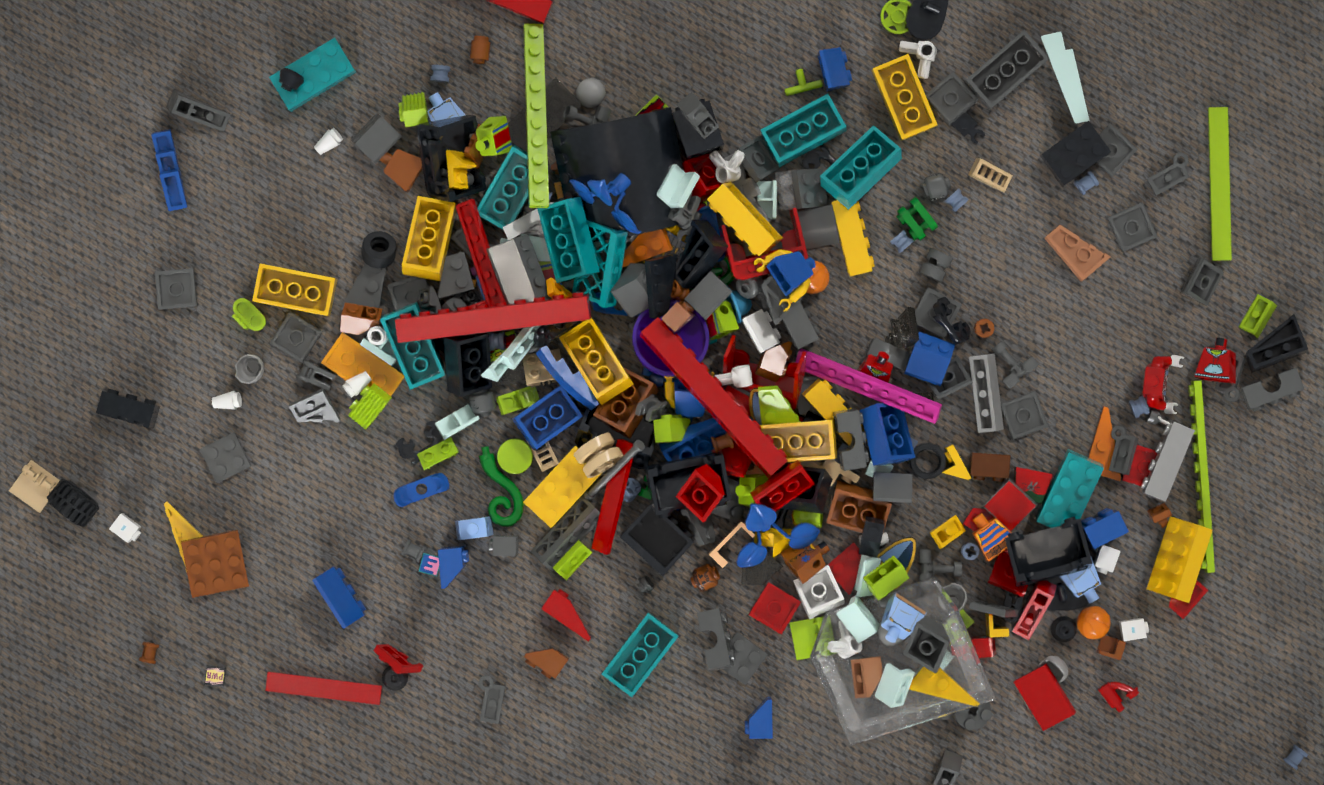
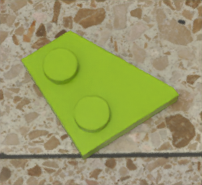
[758,386,799,425]

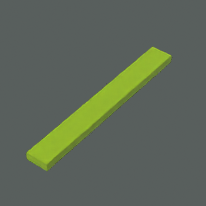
[1208,107,1232,261]

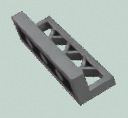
[530,496,600,572]

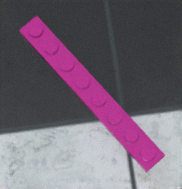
[795,348,942,424]

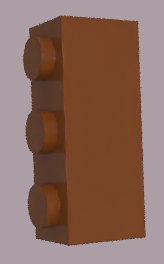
[593,368,659,439]
[826,480,892,533]

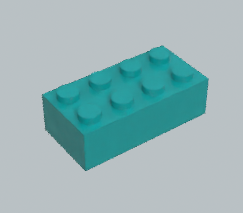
[269,37,356,112]
[760,94,847,167]
[820,125,902,210]
[477,145,529,229]
[537,197,600,283]
[380,302,446,390]
[1036,449,1104,528]
[601,612,679,697]

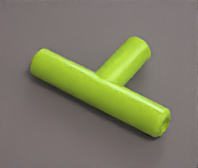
[785,69,823,96]

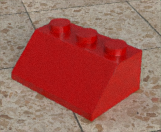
[750,460,815,512]

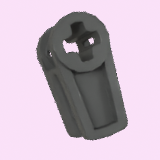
[668,192,701,229]
[296,360,337,391]
[635,394,670,422]

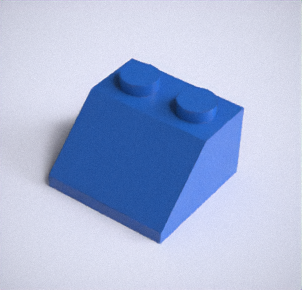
[817,47,852,92]
[904,332,955,387]
[745,697,773,739]

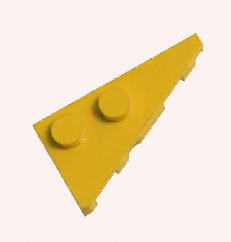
[164,501,203,572]
[909,666,980,706]

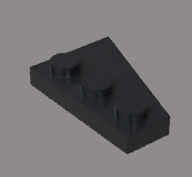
[645,254,677,318]

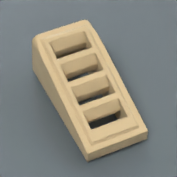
[968,158,1013,193]
[526,440,559,472]

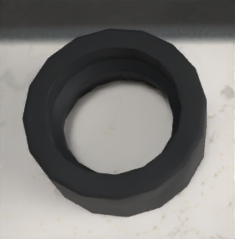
[909,443,946,479]

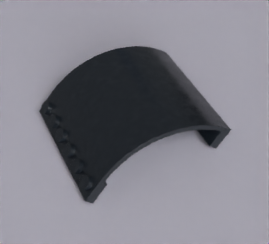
[550,107,684,242]

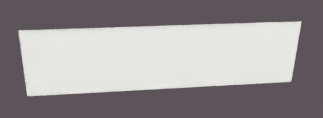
[503,209,540,241]

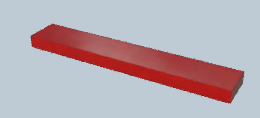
[455,199,505,307]
[591,439,633,555]
[265,671,382,705]

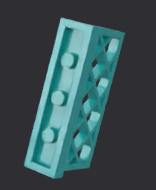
[572,220,628,308]

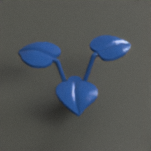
[569,173,642,234]
[736,503,820,568]

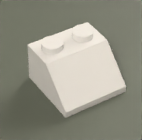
[742,309,781,354]
[793,565,844,619]

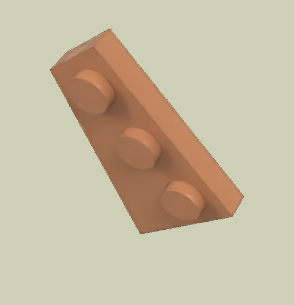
[1045,225,1111,282]

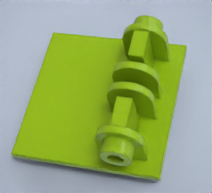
[790,616,833,660]

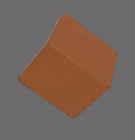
[1096,635,1126,661]

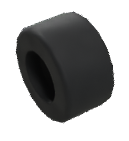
[361,231,397,269]

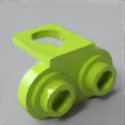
[232,298,266,331]

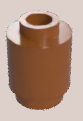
[470,36,491,64]

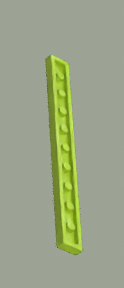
[523,23,549,208]
[1188,380,1215,573]

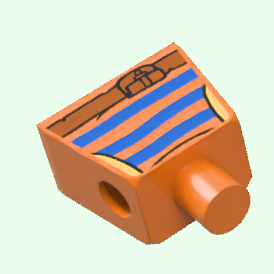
[972,513,1011,562]

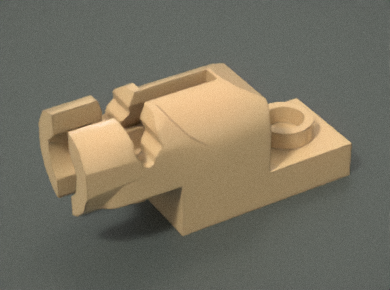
[800,459,860,486]

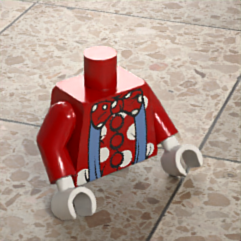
[1143,355,1184,414]

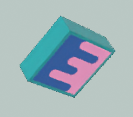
[419,553,439,576]

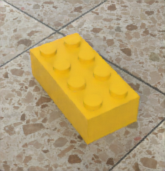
[871,54,937,141]
[707,182,783,256]
[402,196,456,281]
[252,264,337,317]
[559,317,634,405]
[760,420,837,462]
[523,446,602,528]
[1146,516,1213,603]

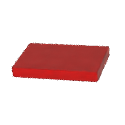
[1014,663,1076,731]

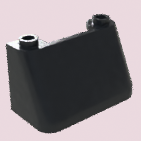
[417,115,486,202]
[575,394,661,469]
[644,452,732,518]
[1005,517,1093,587]

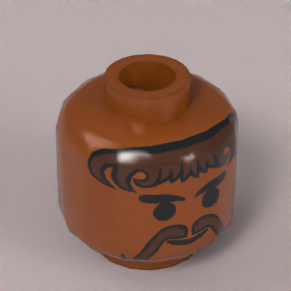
[690,564,720,592]

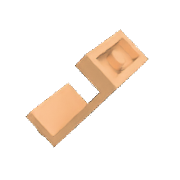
[709,521,755,568]

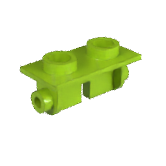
[417,437,459,470]

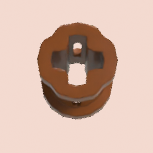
[710,432,734,453]
[139,642,159,664]

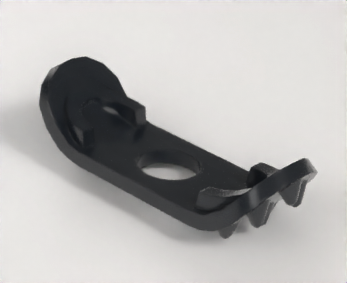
[533,321,581,348]

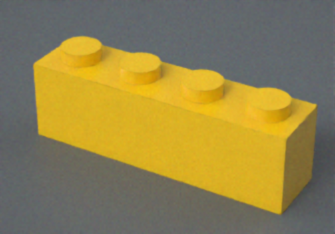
[831,200,875,277]
[802,378,867,446]

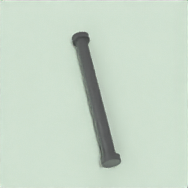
[584,440,645,501]

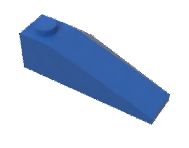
[658,418,726,461]

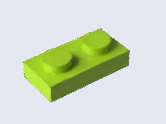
[553,540,592,580]

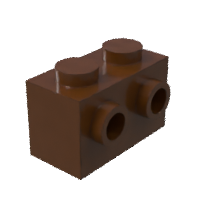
[969,452,1011,482]

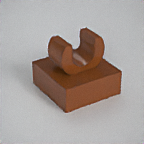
[1147,503,1172,528]

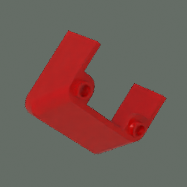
[719,208,808,280]
[722,335,807,410]

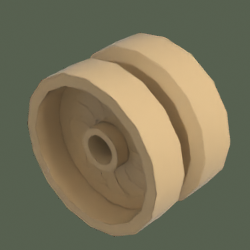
[574,432,624,478]

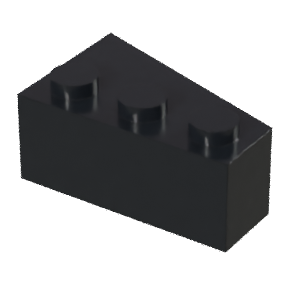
[674,220,729,289]
[1245,314,1308,373]
[96,388,160,428]

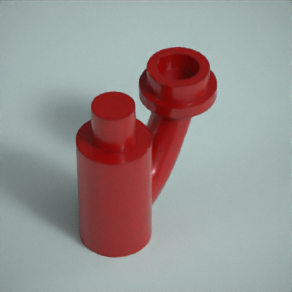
[1098,682,1139,713]

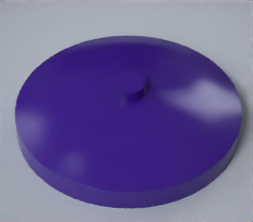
[632,300,709,377]

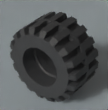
[47,479,100,527]

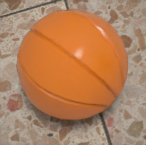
[806,260,830,294]
[1077,606,1111,639]

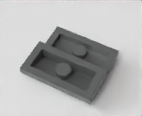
[797,205,840,250]

